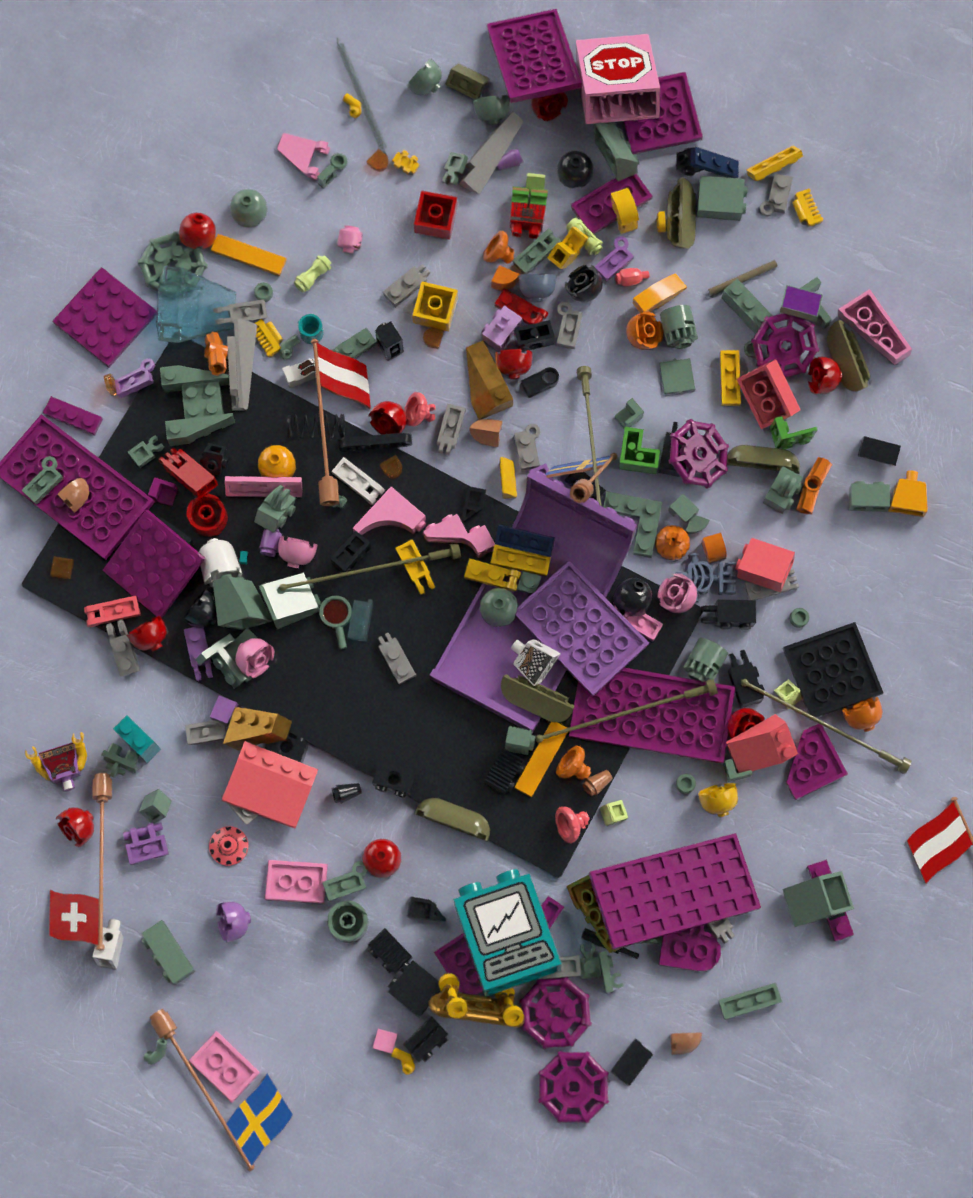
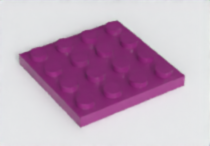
[623,72,703,155]
[52,267,158,368]
[103,510,205,618]

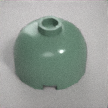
[407,59,442,95]
[473,95,510,125]
[230,189,268,227]
[480,588,518,627]

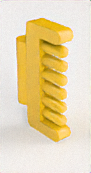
[792,189,823,227]
[255,319,283,357]

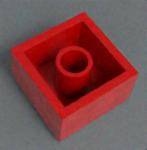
[414,191,458,240]

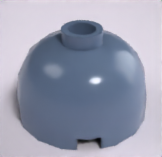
[519,274,556,302]

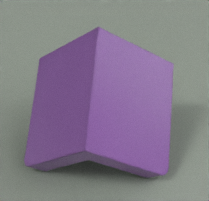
[210,696,239,724]

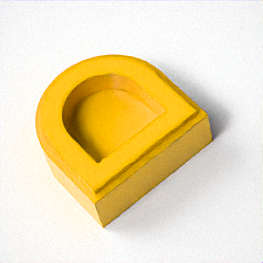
[656,211,666,233]

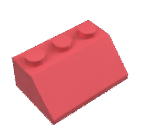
[737,359,801,429]

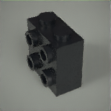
[387,960,441,1018]

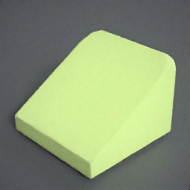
[526,173,545,194]
[774,679,802,709]
[600,800,628,826]

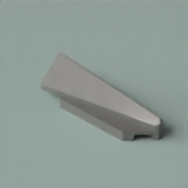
[459,111,523,194]
[227,318,257,411]

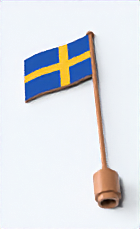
[545,453,617,503]
[149,1009,293,1171]

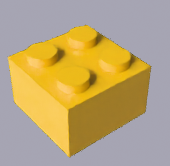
[412,281,458,332]

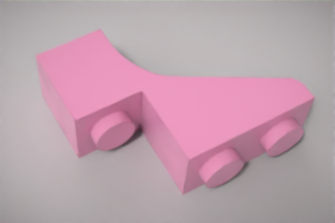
[423,514,495,558]

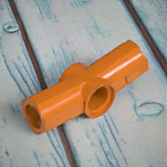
[205,332,228,376]
[796,457,832,515]

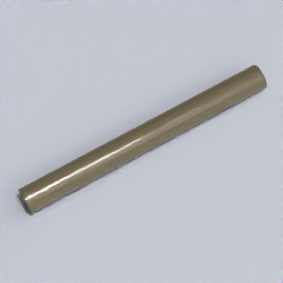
[708,260,778,296]

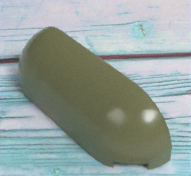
[667,177,696,249]
[827,320,870,391]
[727,445,800,474]
[501,674,574,722]
[414,798,490,841]

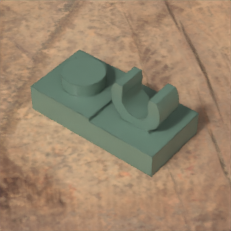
[598,951,623,993]

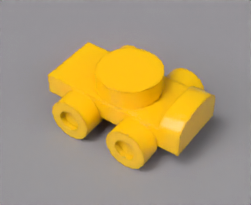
[392,150,420,174]

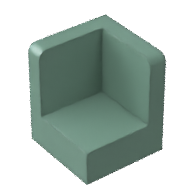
[615,398,644,429]
[668,494,699,522]
[723,759,752,782]
[139,789,172,824]

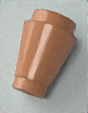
[583,770,613,796]

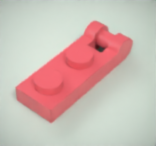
[84,596,141,627]

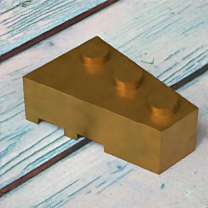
[223,707,292,751]

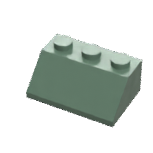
[593,122,639,181]

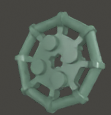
[138,231,208,297]

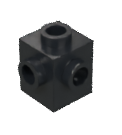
[676,147,703,176]
[200,443,229,475]

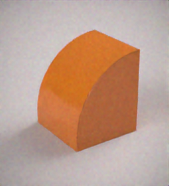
[491,265,519,291]
[701,532,727,564]

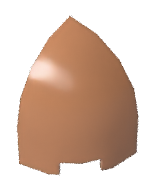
[469,419,502,447]
[57,478,89,513]
[670,1033,702,1055]

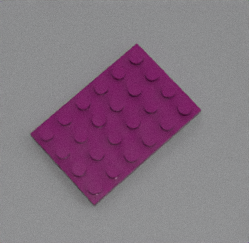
[487,9,582,103]

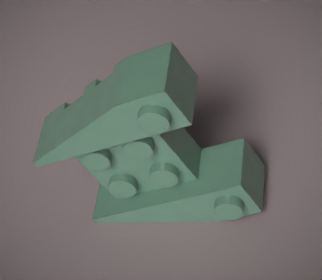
[160,365,235,446]

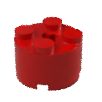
[187,494,228,537]

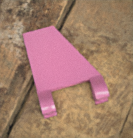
[277,133,330,180]

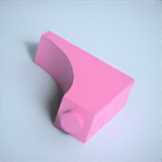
[353,487,426,535]

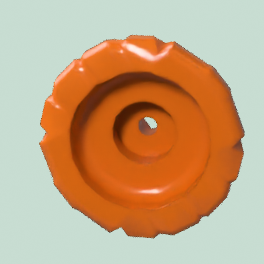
[483,231,514,264]
[655,525,690,561]
[556,746,591,780]

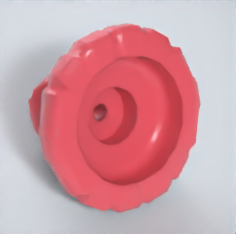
[404,392,435,427]
[555,807,590,843]

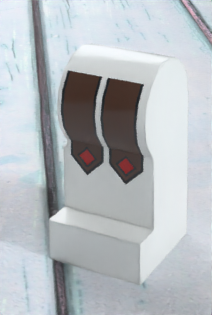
[282,358,316,389]

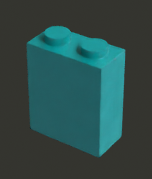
[113,715,161,763]

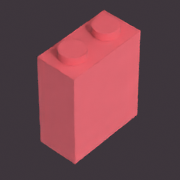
[735,538,795,593]

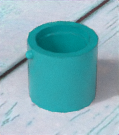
[298,314,324,344]

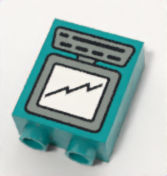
[454,869,562,997]

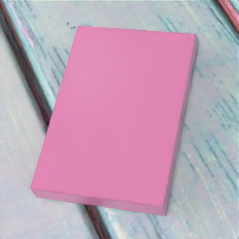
[265,860,328,904]
[189,1031,260,1103]

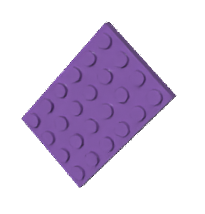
[515,561,649,696]

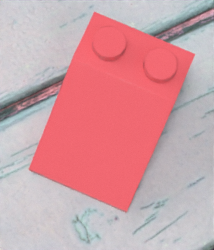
[726,714,798,773]

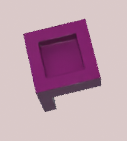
[148,477,178,506]

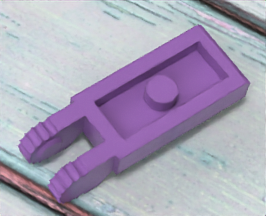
[184,627,213,681]

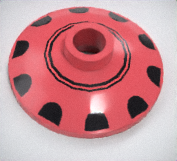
[209,826,248,866]

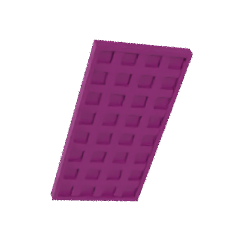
[588,833,761,950]

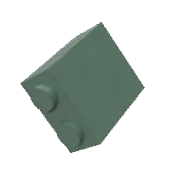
[697,176,747,221]

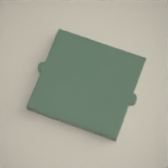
[660,358,695,394]

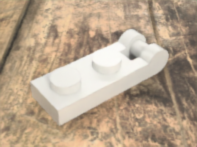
[332,457,385,505]

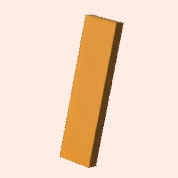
[211,234,287,276]
[515,722,568,798]

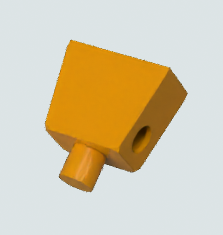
[888,470,928,517]

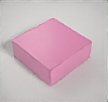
[373,1029,398,1054]

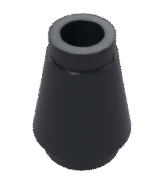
[332,783,362,804]

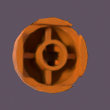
[626,311,663,350]
[842,697,883,732]

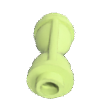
[566,218,603,255]
[294,255,331,293]

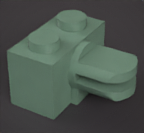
[763,467,803,514]
[254,485,296,533]

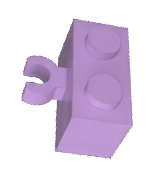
[481,306,522,352]

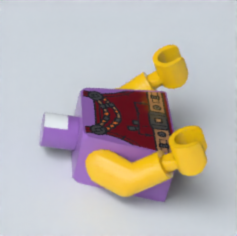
[25,732,88,791]

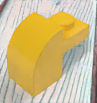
[611,188,639,234]
[547,226,589,269]

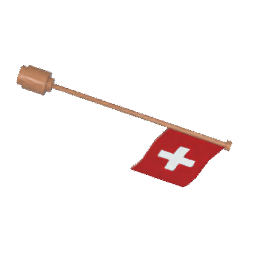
[49,773,112,950]

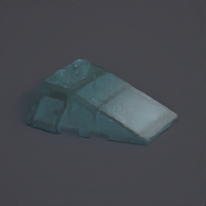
[156,266,236,343]

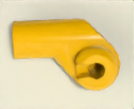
[342,93,361,118]
[391,1047,415,1075]

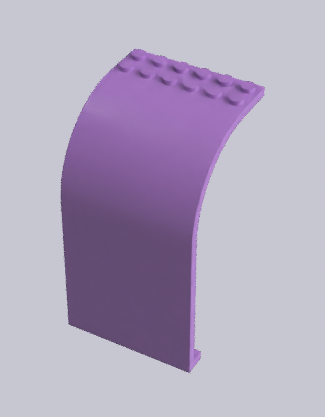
[430,470,637,733]

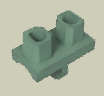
[102,743,139,778]

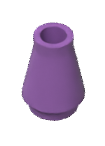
[497,149,523,171]

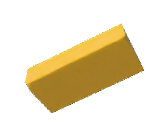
[499,457,517,499]

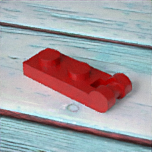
[494,288,549,325]

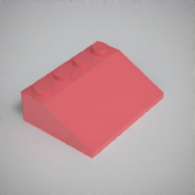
[221,741,318,829]

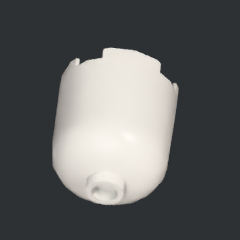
[199,539,242,587]

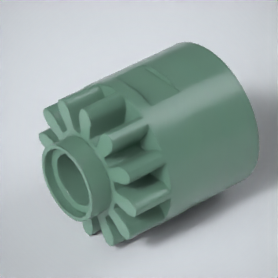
[660,305,698,349]
[683,638,728,682]

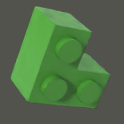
[619,427,660,475]

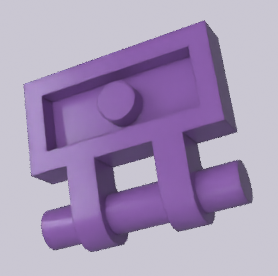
[123,823,169,865]

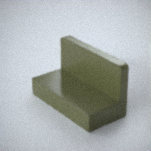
[445,64,490,100]

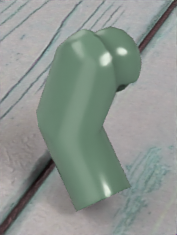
[280,335,301,360]
[144,1038,167,1065]

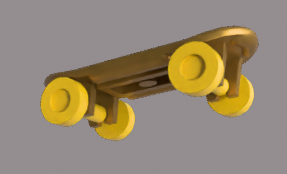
[429,974,524,1028]

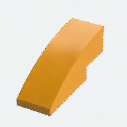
[632,273,687,313]

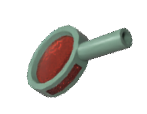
[319,596,352,650]

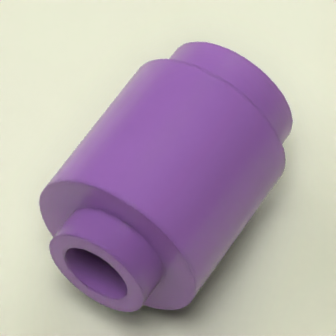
[259,529,282,557]

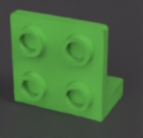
[769,416,818,449]

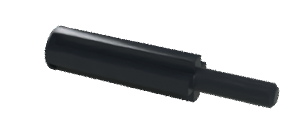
[581,928,639,959]

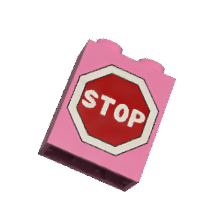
[576,34,660,124]

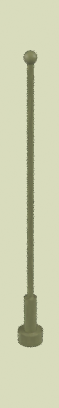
[576,366,601,506]
[279,543,461,591]
[535,679,718,742]
[741,679,912,774]

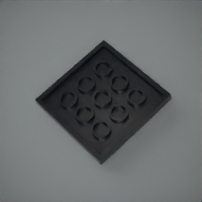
[782,622,884,720]

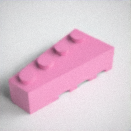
[837,289,912,365]

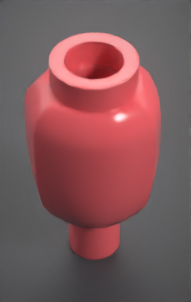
[615,268,650,286]

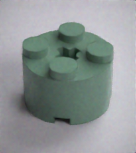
[328,901,369,943]

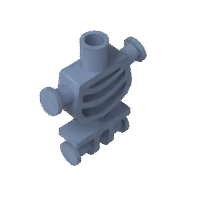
[675,553,736,603]

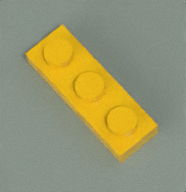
[746,145,803,181]
[720,350,741,406]
[491,545,551,576]

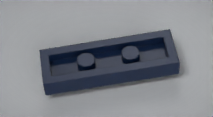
[691,146,739,178]
[495,524,555,557]

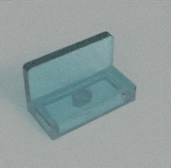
[347,599,373,642]

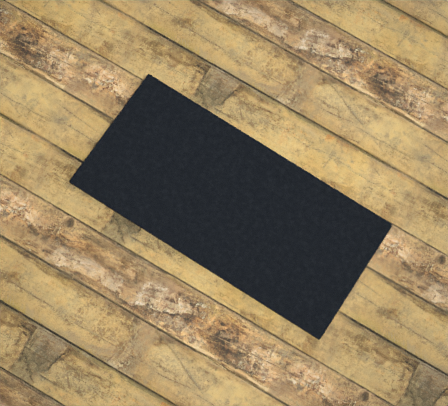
[22,333,703,878]

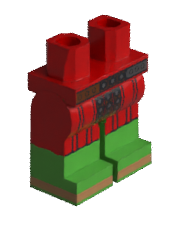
[510,186,548,239]

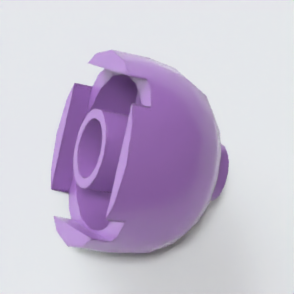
[216,902,251,942]

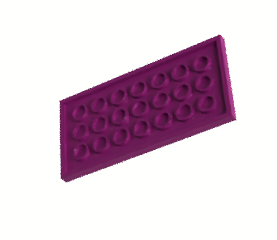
[0,414,155,560]
[569,668,735,764]

